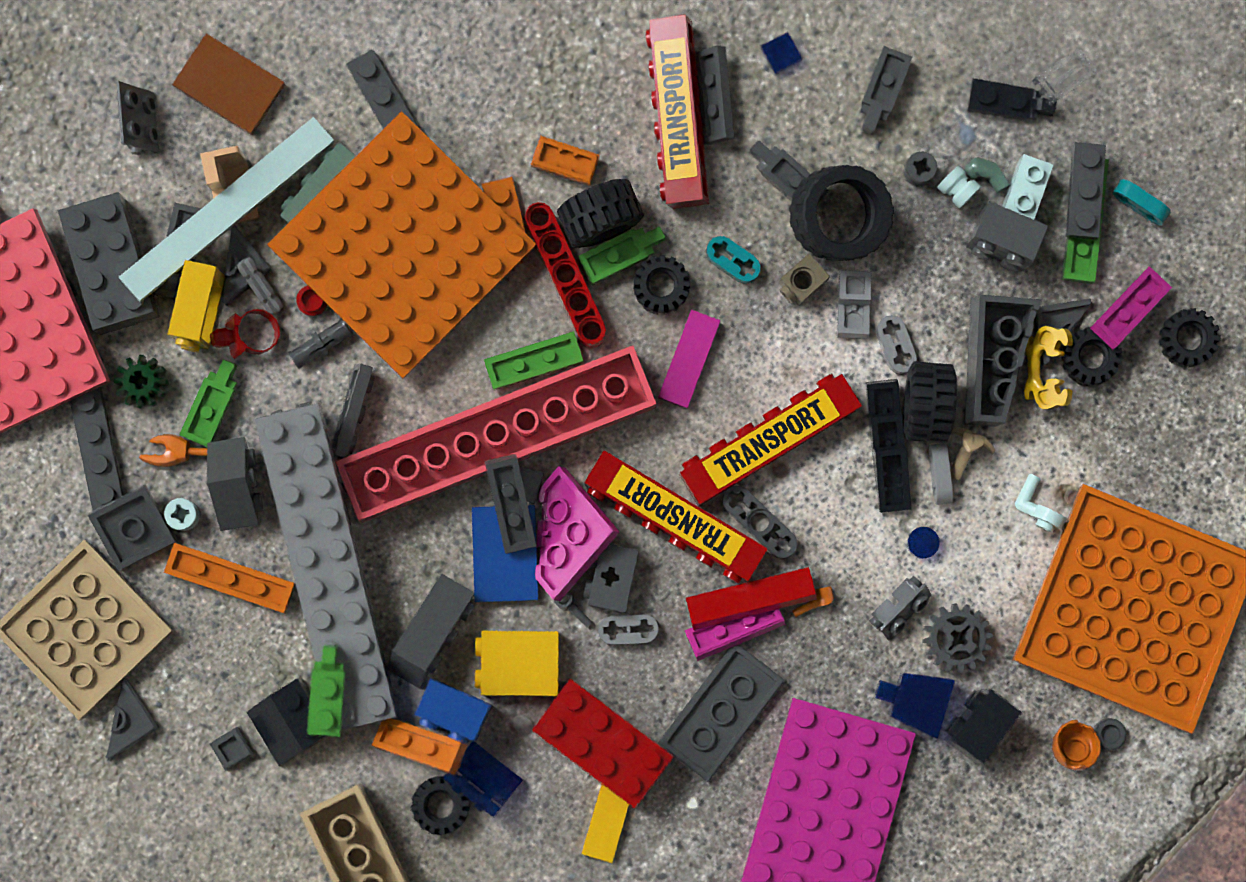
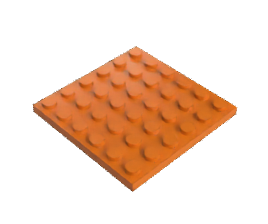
[267,111,537,379]
[1012,484,1246,734]

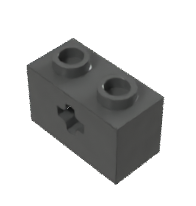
[583,544,639,613]

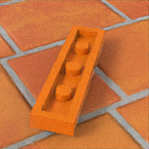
[163,543,296,613]

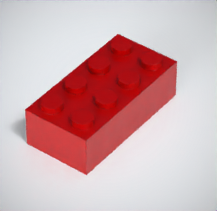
[532,679,674,809]

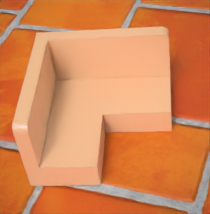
[200,146,259,224]

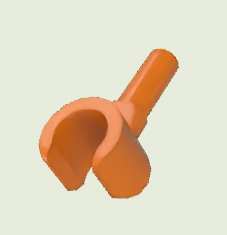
[792,587,834,617]

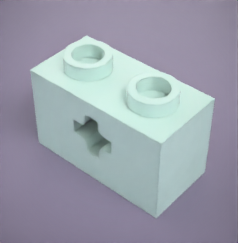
[1002,154,1054,220]

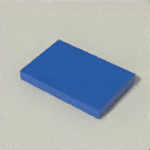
[472,505,538,603]

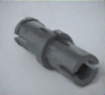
[288,319,352,369]

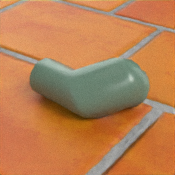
[965,157,1010,193]

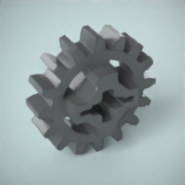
[922,603,993,673]

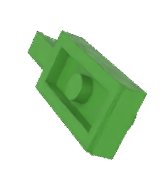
[578,226,666,286]
[180,359,237,447]
[307,645,346,737]

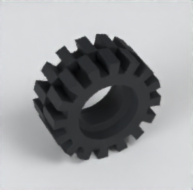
[633,255,690,315]
[1159,308,1221,368]
[1061,327,1122,386]
[411,776,470,835]

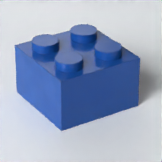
[414,679,493,744]

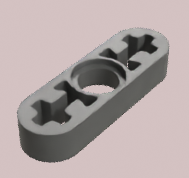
[722,485,797,559]

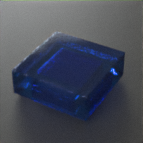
[760,32,802,75]

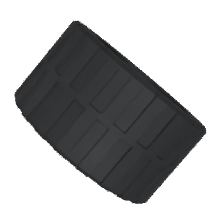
[789,165,894,261]

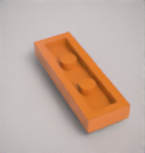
[372,718,467,775]

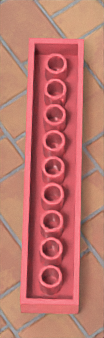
[335,345,657,523]

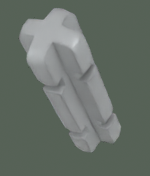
[237,257,283,315]

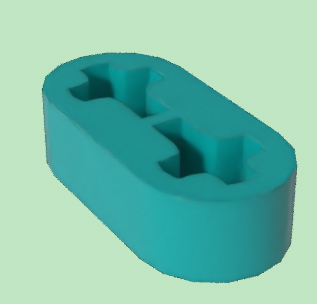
[1112,179,1171,226]
[706,236,760,284]

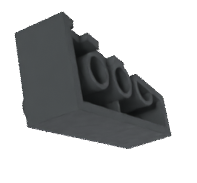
[965,295,1042,427]

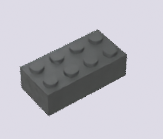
[58,192,160,335]

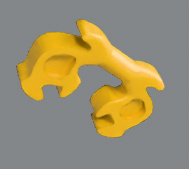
[1024,326,1073,409]

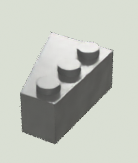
[387,574,475,689]

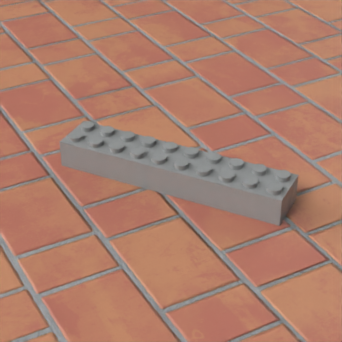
[254,402,398,730]

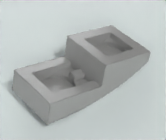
[837,270,871,339]

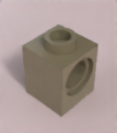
[779,254,830,306]

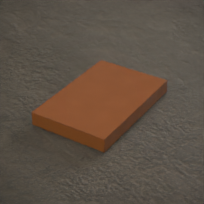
[172,33,286,136]

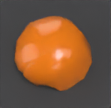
[1052,720,1101,771]

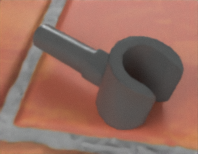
[554,591,592,628]

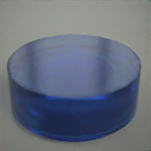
[907,527,940,559]

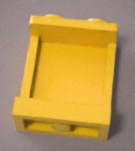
[475,631,559,696]

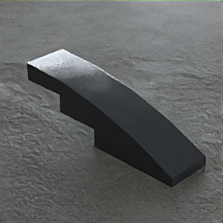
[865,379,911,513]

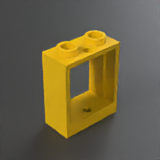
[168,260,225,353]

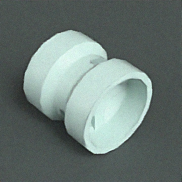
[937,165,981,209]

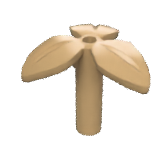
[950,427,995,481]

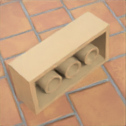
[299,783,409,882]

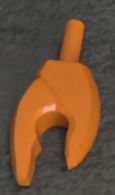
[139,434,207,467]

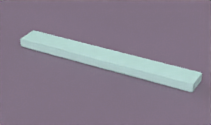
[119,117,334,303]

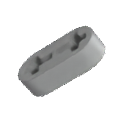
[876,315,917,375]
[929,444,953,505]
[598,614,659,645]

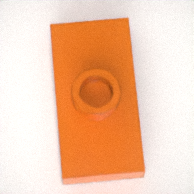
[531,135,600,186]

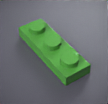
[484,331,584,391]

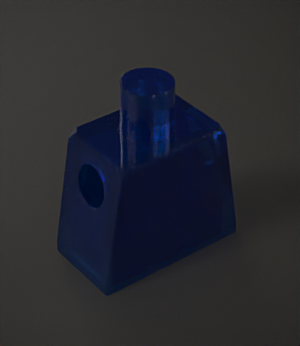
[874,673,955,739]

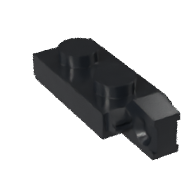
[967,78,1057,122]

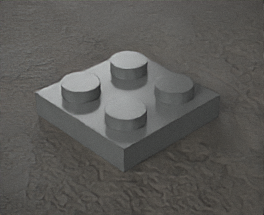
[87,484,176,571]

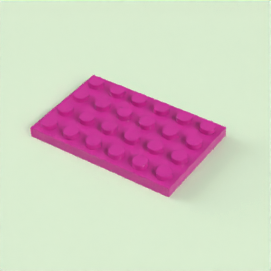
[741,698,916,882]

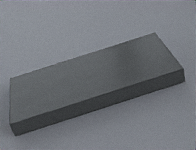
[658,644,785,782]

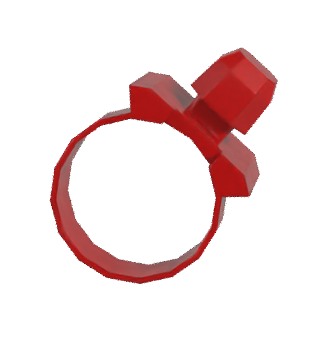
[210,309,280,359]

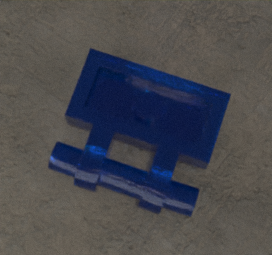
[443,741,523,818]

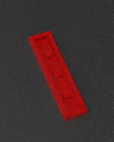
[686,567,817,630]

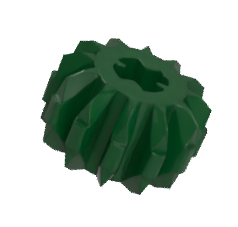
[114,355,169,409]

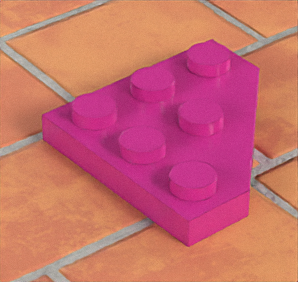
[535,466,619,601]

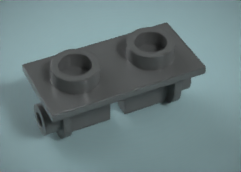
[869,576,932,640]

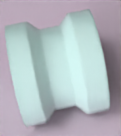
[164,498,200,531]

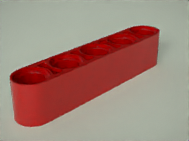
[525,202,606,348]

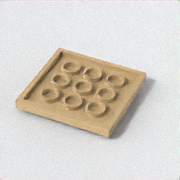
[0,539,174,720]

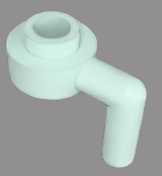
[1015,473,1067,533]

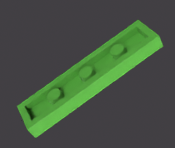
[1062,159,1109,284]

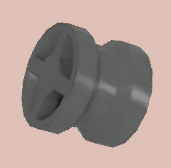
[903,151,937,187]

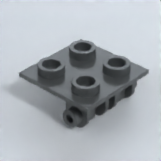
[116,81,160,155]

